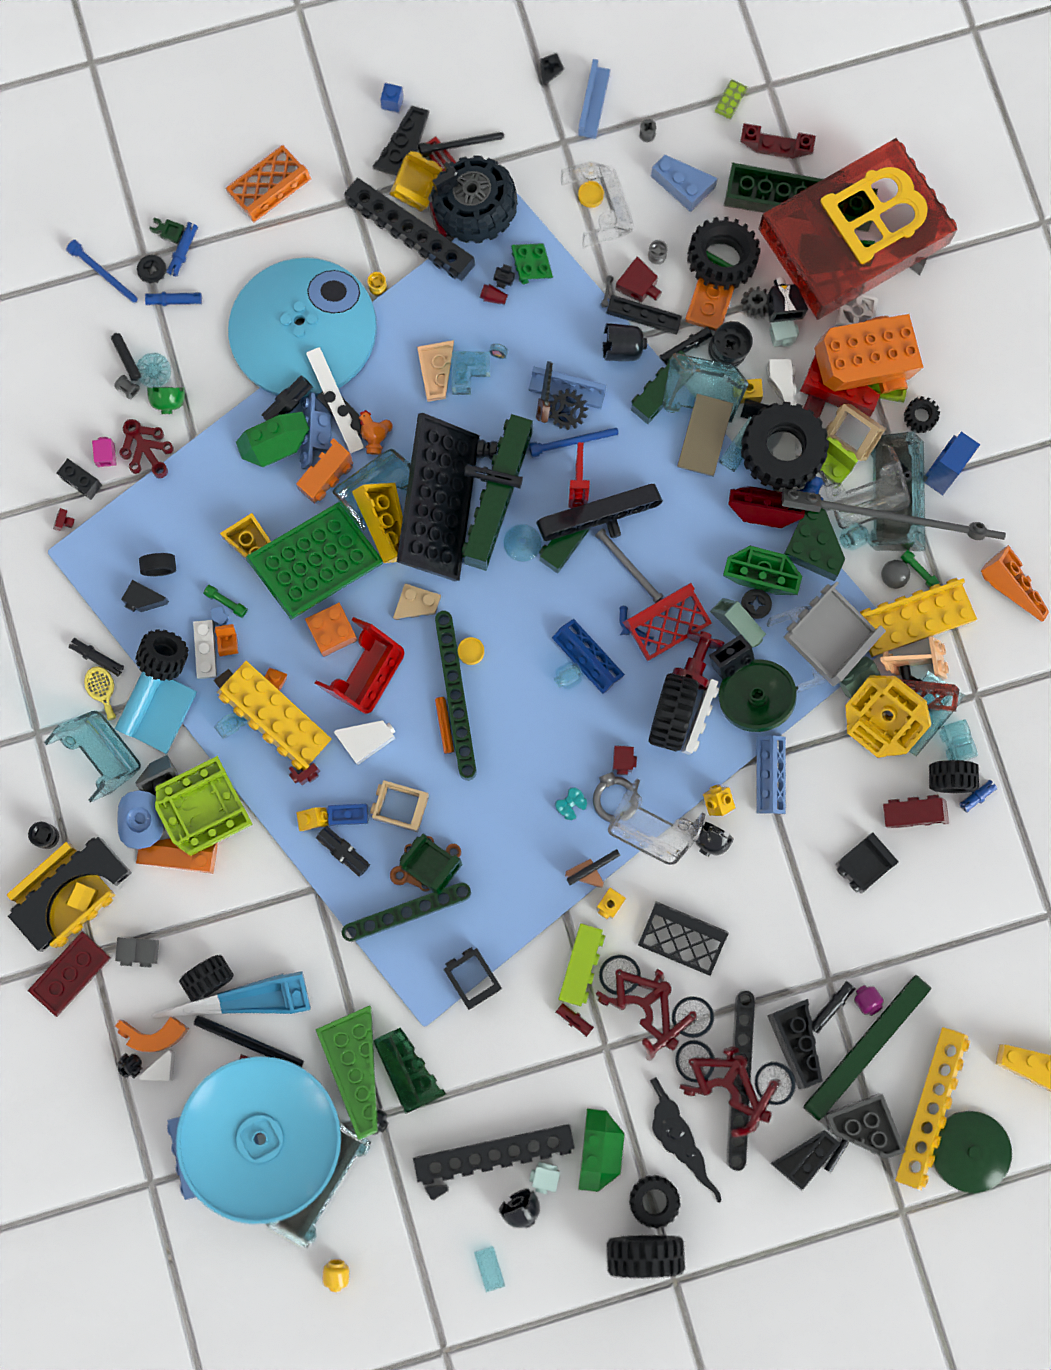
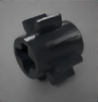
[493,264,515,289]
[117,1053,143,1078]

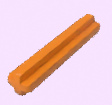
[435,697,454,754]

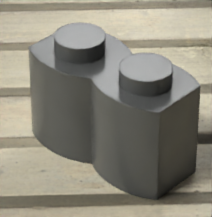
[115,937,159,967]

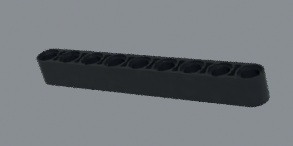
[726,991,755,1171]

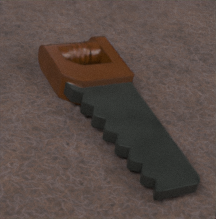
[536,361,553,423]

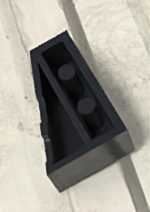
[771,1130,841,1191]

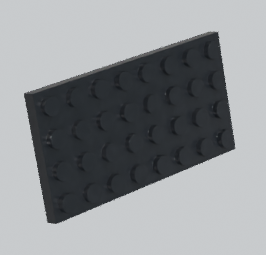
[396,413,480,581]

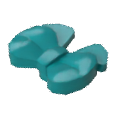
[555,787,587,820]

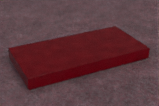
[27,931,111,1017]

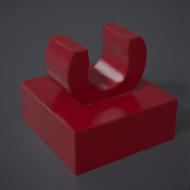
[53,508,75,531]

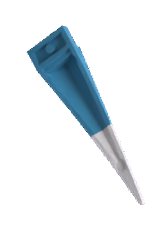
[152,971,311,1018]

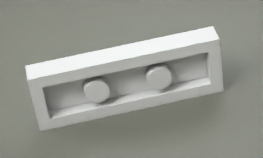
[193,620,217,679]

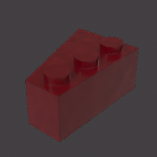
[883,795,949,828]

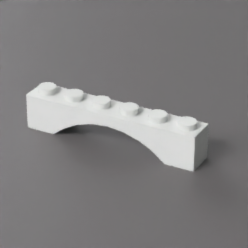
[767,359,799,461]

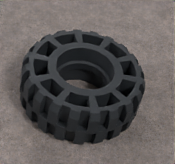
[741,402,829,490]

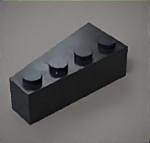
[767,999,823,1090]

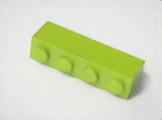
[558,923,605,1007]

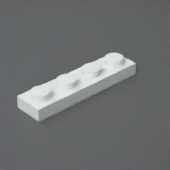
[682,679,719,755]

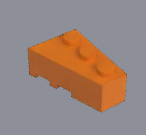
[296,438,353,504]

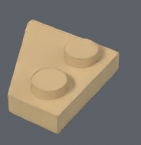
[393,584,441,620]

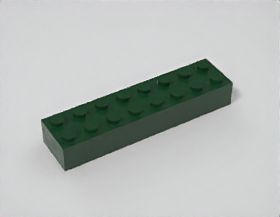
[724,163,878,232]
[461,414,533,571]

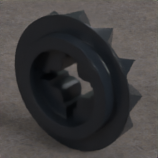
[137,255,167,284]
[741,589,772,619]

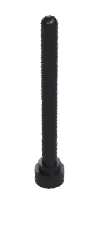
[418,132,504,158]

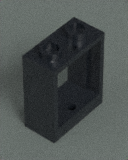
[443,947,502,1010]

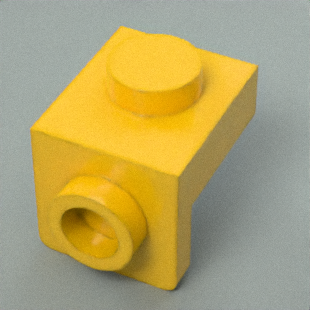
[296,807,329,831]

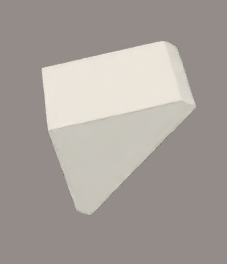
[139,1050,175,1081]

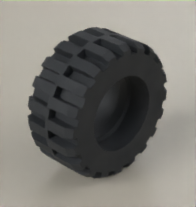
[648,673,699,751]
[606,1235,685,1278]

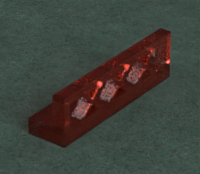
[900,679,960,712]

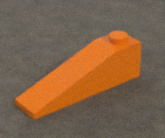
[981,545,1049,622]
[136,838,218,874]

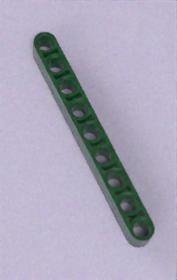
[435,611,477,781]
[803,974,932,1121]

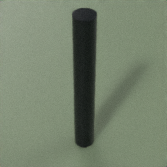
[566,849,621,885]
[824,1139,849,1173]

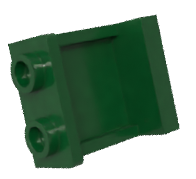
[399,834,462,896]

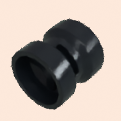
[477,439,498,460]

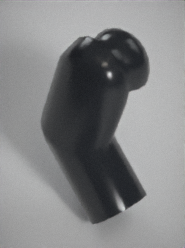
[900,665,923,690]

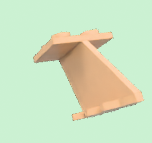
[880,636,949,679]

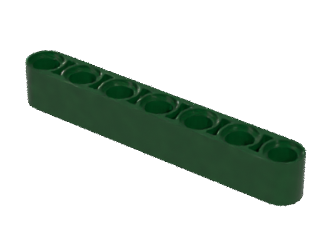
[341,882,471,942]

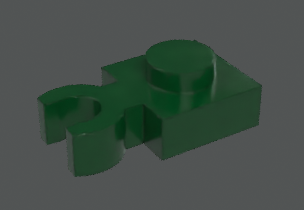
[149,218,185,244]

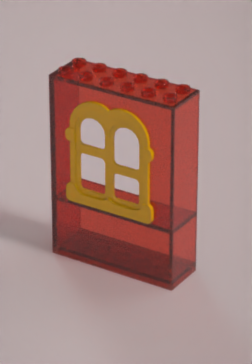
[758,138,958,320]

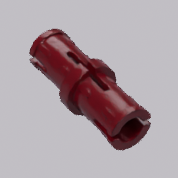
[555,1003,594,1037]

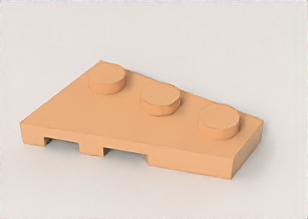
[417,340,454,402]

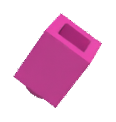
[92,437,117,467]

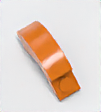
[115,1017,190,1052]

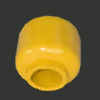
[323,1259,349,1292]

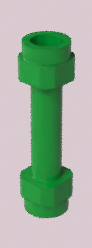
[900,550,940,588]
[203,585,248,618]

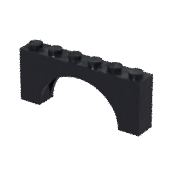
[8,837,132,952]

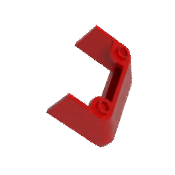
[314,617,404,714]

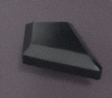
[540,53,564,86]

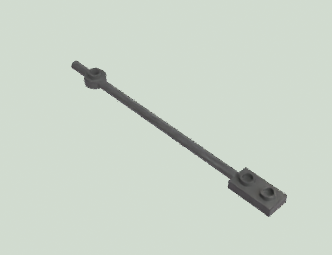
[781,488,1006,540]

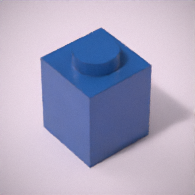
[380,83,404,113]

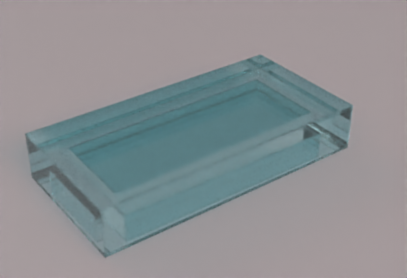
[474,1246,505,1292]

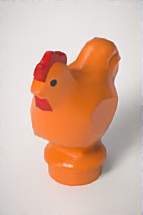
[359,410,393,455]

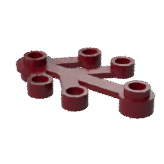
[119,419,174,478]

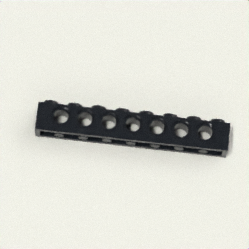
[344,177,475,281]
[413,1124,575,1185]

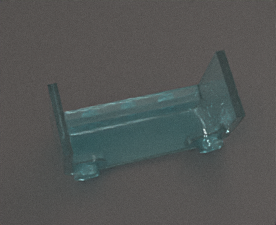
[333,449,411,531]
[44,711,141,803]

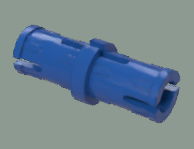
[959,780,997,813]

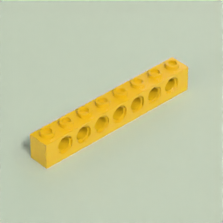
[895,1027,970,1190]

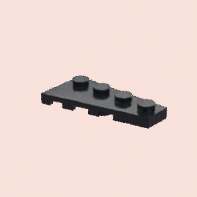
[373,106,429,176]

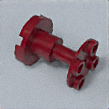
[672,630,725,690]

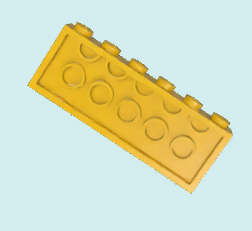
[860,578,977,658]
[217,661,332,771]

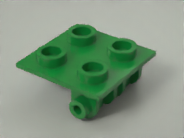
[511,243,553,284]

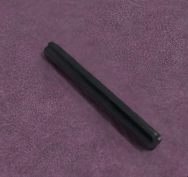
[194,1015,304,1068]

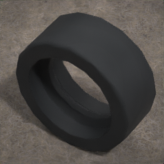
[139,553,176,576]

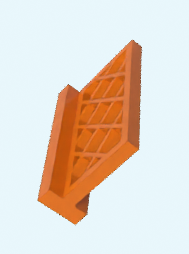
[225,145,311,222]

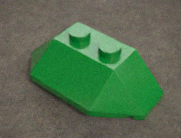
[236,412,310,467]
[723,545,802,595]
[578,1108,625,1192]

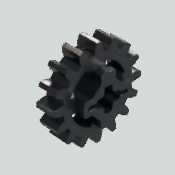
[549,388,589,430]

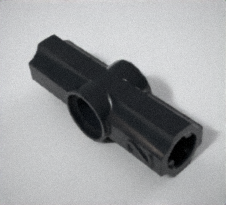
[261,375,313,421]
[316,826,370,877]

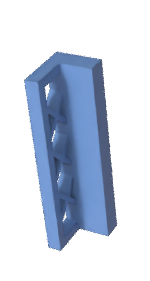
[578,59,610,139]
[529,366,606,409]
[757,735,786,814]

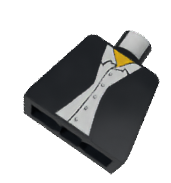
[767,277,808,322]

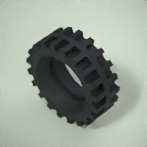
[687,217,761,290]

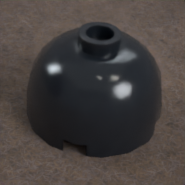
[694,820,734,857]
[499,1189,540,1228]

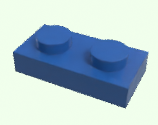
[328,804,368,826]

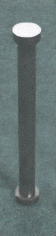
[595,529,664,603]

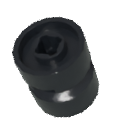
[28,821,60,849]

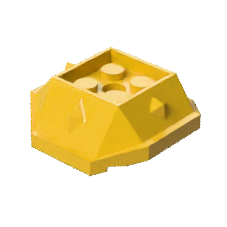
[845,675,932,758]

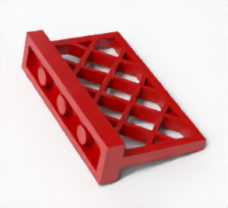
[568,442,590,508]
[623,583,712,661]

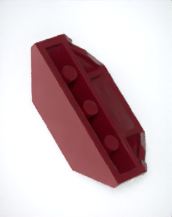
[728,486,805,529]

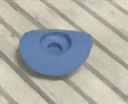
[117,790,164,849]

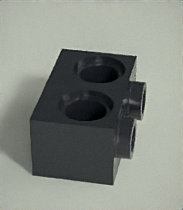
[56,458,102,500]

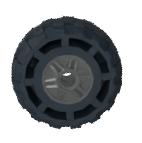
[431,155,518,244]

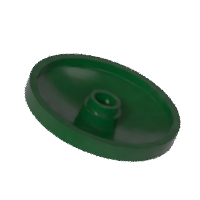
[719,659,797,732]
[932,1111,1012,1193]

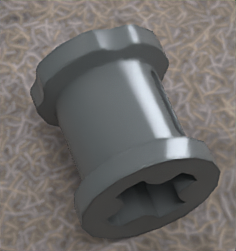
[639,119,656,142]
[114,375,140,399]

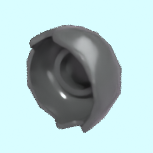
[881,560,910,589]

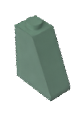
[710,598,766,648]

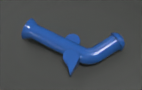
[619,606,654,646]

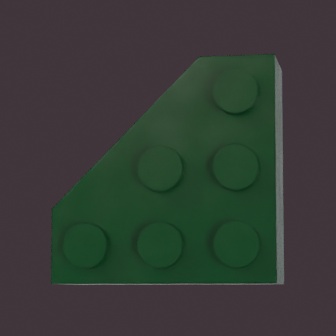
[784,508,845,581]

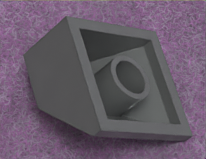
[135,755,178,796]

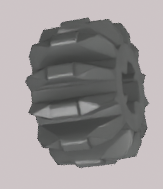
[741,286,768,319]

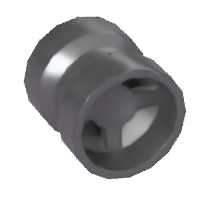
[648,240,667,264]

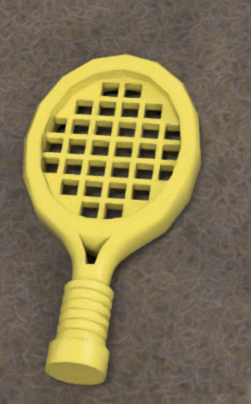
[84,666,117,721]

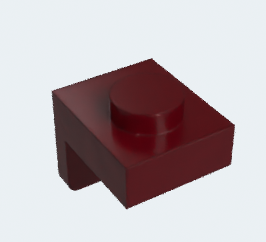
[289,763,320,785]

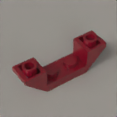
[740,123,816,159]

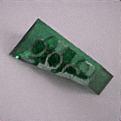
[373,1027,447,1114]

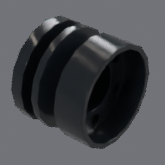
[708,321,753,369]

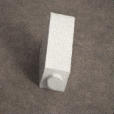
[334,720,395,765]

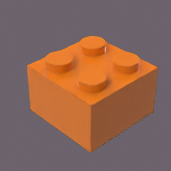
[305,602,358,657]

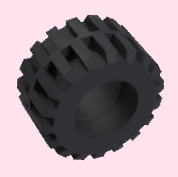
[135,629,189,681]
[929,760,979,793]
[179,955,234,1002]
[629,1175,681,1229]

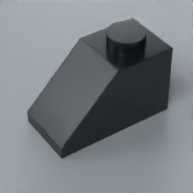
[121,580,169,612]

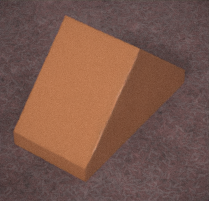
[565,859,604,888]

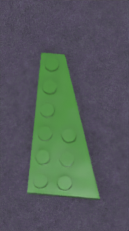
[315,1005,378,1140]

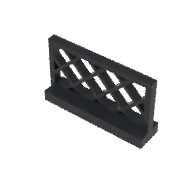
[638,901,729,976]

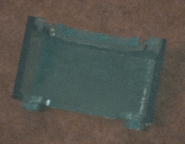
[662,353,749,423]

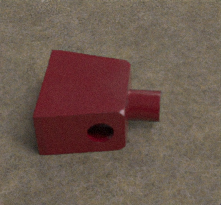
[615,257,662,302]

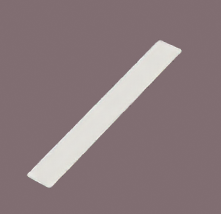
[306,347,364,453]

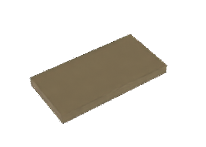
[677,394,734,477]

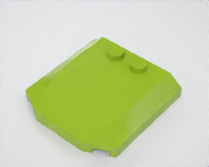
[155,756,253,856]

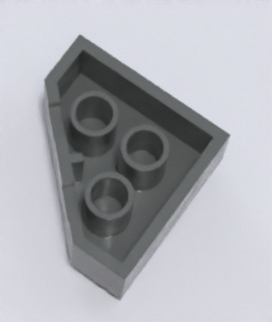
[824,1093,906,1159]

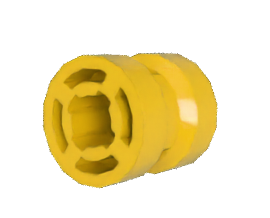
[367,272,387,296]

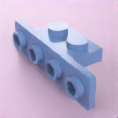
[299,392,331,469]

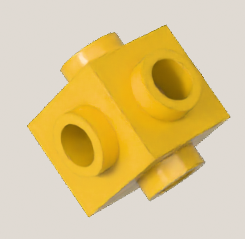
[703,785,735,816]

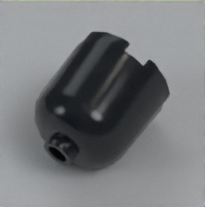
[603,323,647,361]

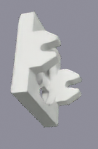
[835,289,878,326]

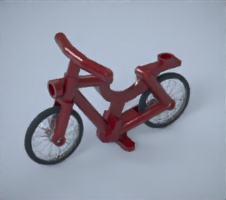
[596,955,714,1061]
[675,1040,796,1137]

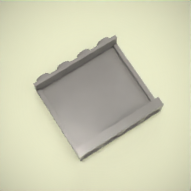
[784,582,886,686]

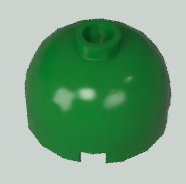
[147,387,185,414]

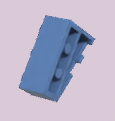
[651,155,718,212]

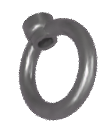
[593,772,639,823]

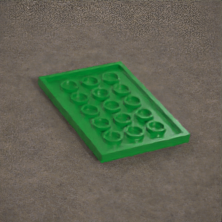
[246,502,383,620]

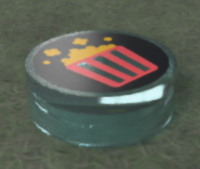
[489,343,508,359]

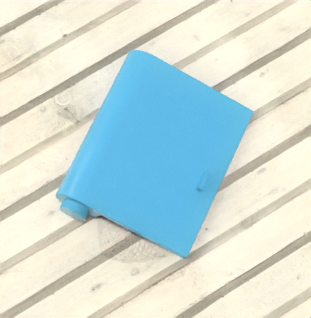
[114,672,197,754]

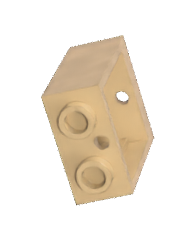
[826,404,886,461]
[370,780,429,832]

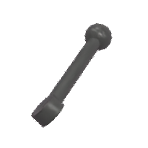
[601,275,614,308]

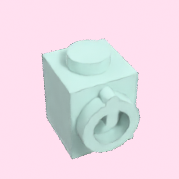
[769,320,799,347]
[529,1162,560,1194]

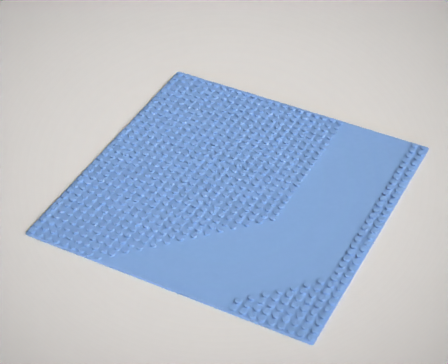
[48,194,879,1026]

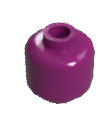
[854,985,884,1016]

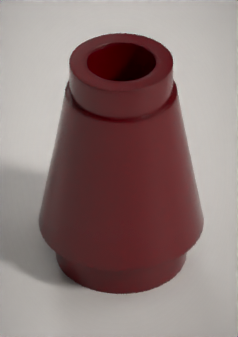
[479,284,508,305]

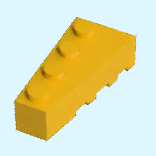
[352,483,403,563]
[220,513,271,559]
[996,1044,1051,1092]

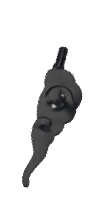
[650,1077,721,1203]

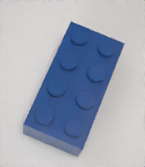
[924,431,981,496]

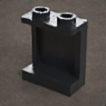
[835,832,899,894]

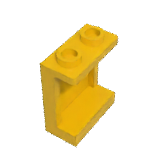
[389,151,443,212]

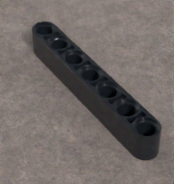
[536,484,663,541]

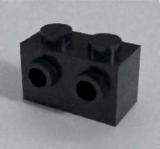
[709,634,755,680]

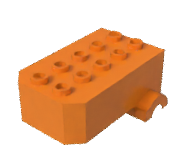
[814,314,924,394]

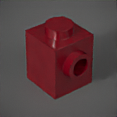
[613,746,637,775]

